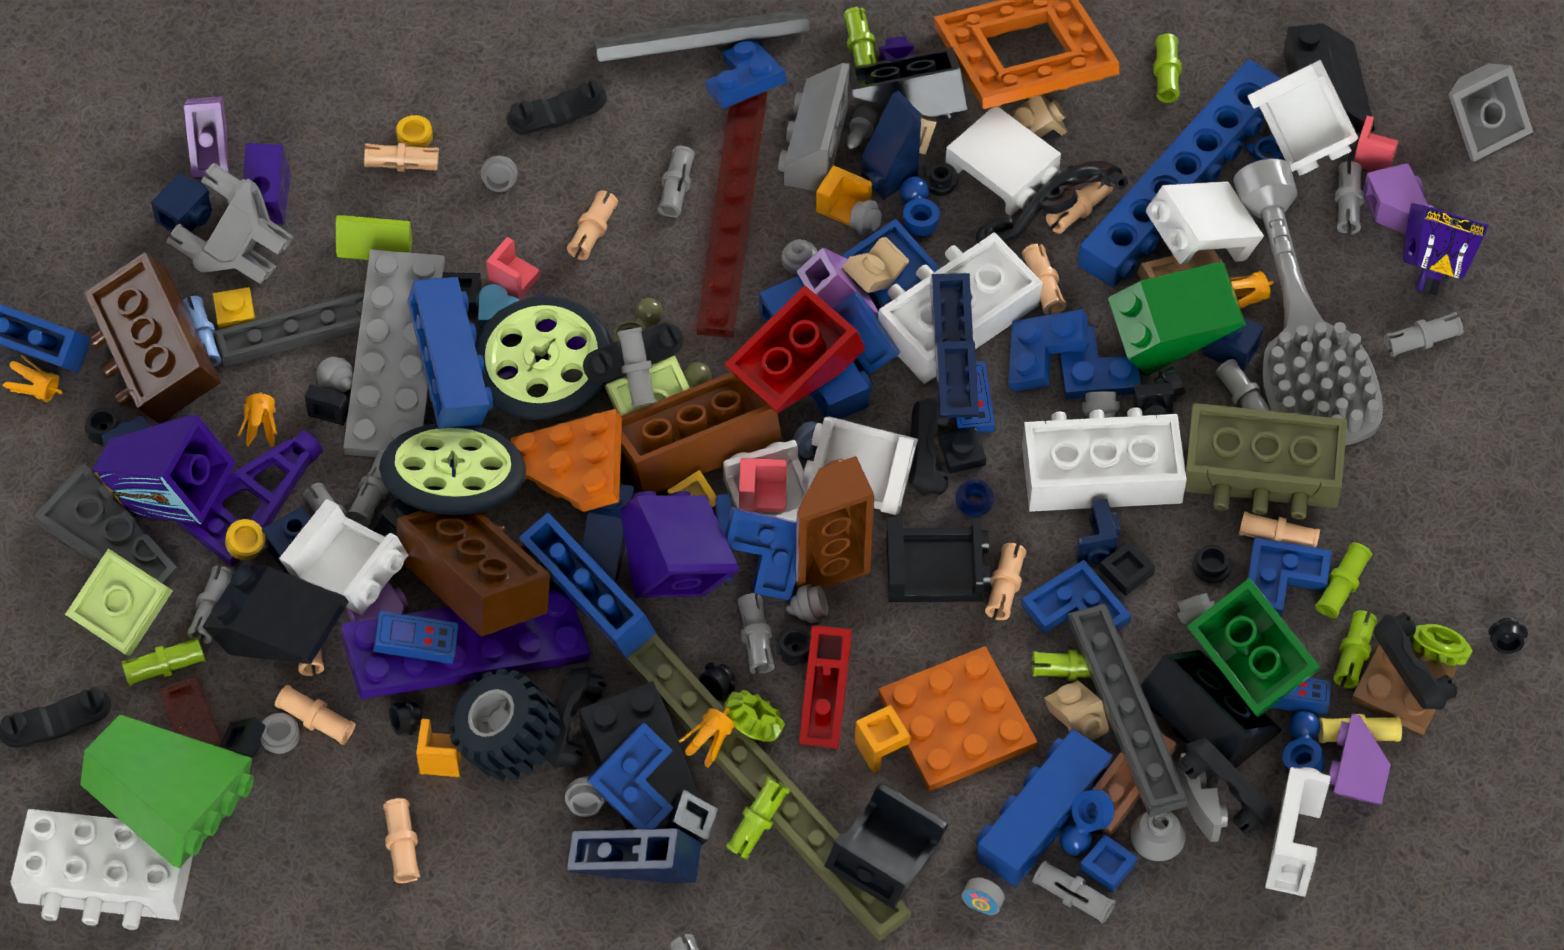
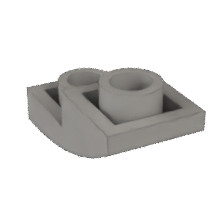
[1177,753,1228,842]

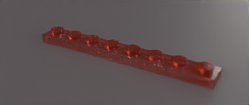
[697,91,768,338]

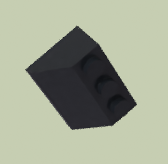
[1283,23,1375,133]
[1140,650,1282,768]

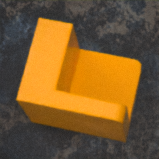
[816,165,872,227]
[854,705,910,774]
[416,719,463,777]

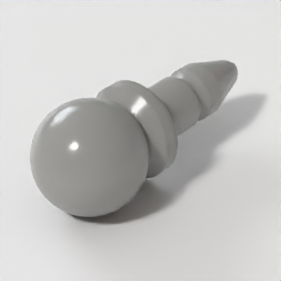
[847,105,880,149]

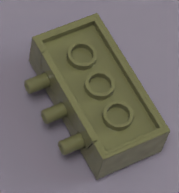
[1184,403,1347,519]

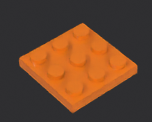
[878,646,1038,792]

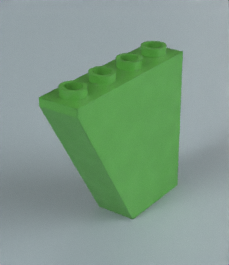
[80,715,254,868]

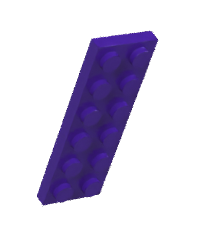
[340,589,590,699]

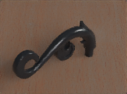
[976,161,1128,246]

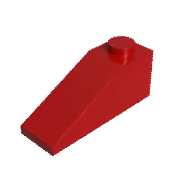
[799,625,853,749]

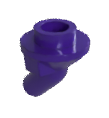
[878,37,914,61]

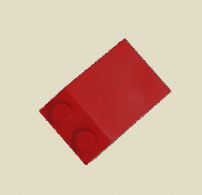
[724,285,866,414]

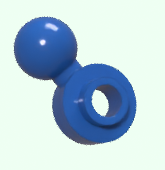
[900,177,940,236]
[1282,711,1325,774]
[1060,789,1114,856]

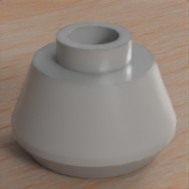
[1130,811,1186,861]

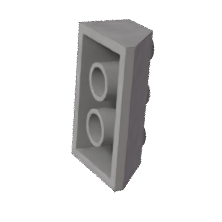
[778,63,850,191]

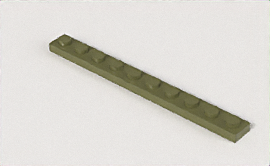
[625,633,911,942]

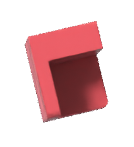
[1354,115,1399,172]
[486,237,540,301]
[739,458,787,513]

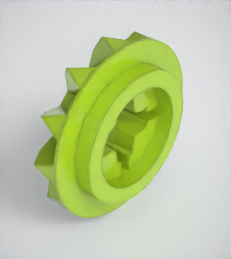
[1409,624,1472,666]
[724,690,785,742]

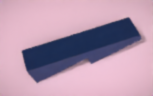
[929,273,979,418]

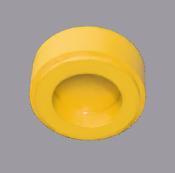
[396,115,433,148]
[225,519,265,560]

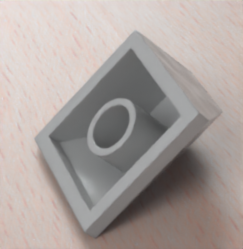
[1449,63,1533,162]

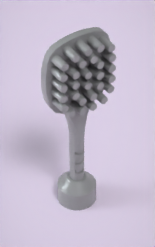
[1233,159,1383,446]

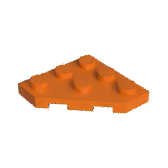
[510,409,622,512]

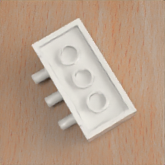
[878,232,1043,384]
[1022,407,1187,512]
[10,809,193,930]

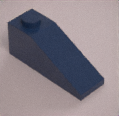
[860,91,922,200]
[582,484,635,584]
[567,829,701,883]

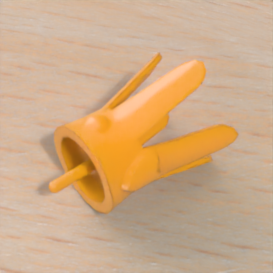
[1230,271,1274,309]
[3,354,62,403]
[237,392,277,447]
[678,708,735,768]

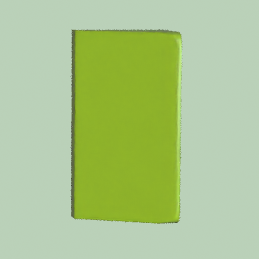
[336,215,413,260]

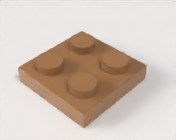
[1351,644,1457,735]

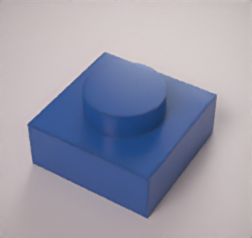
[1080,835,1138,893]

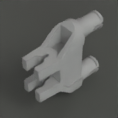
[166,163,294,284]

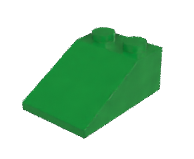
[1108,261,1246,375]
[1187,578,1321,717]

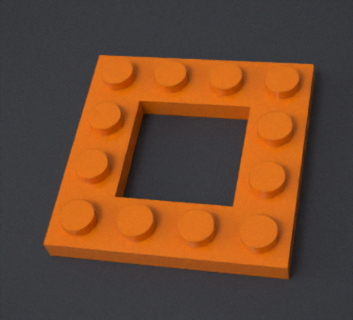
[934,0,1119,109]

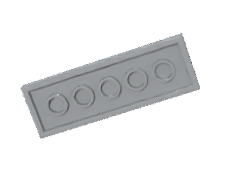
[343,250,445,457]

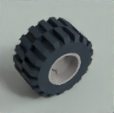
[449,669,560,780]

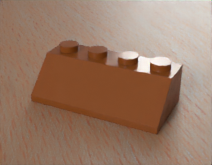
[621,372,783,493]
[796,456,874,592]

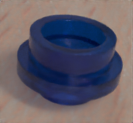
[956,479,994,516]

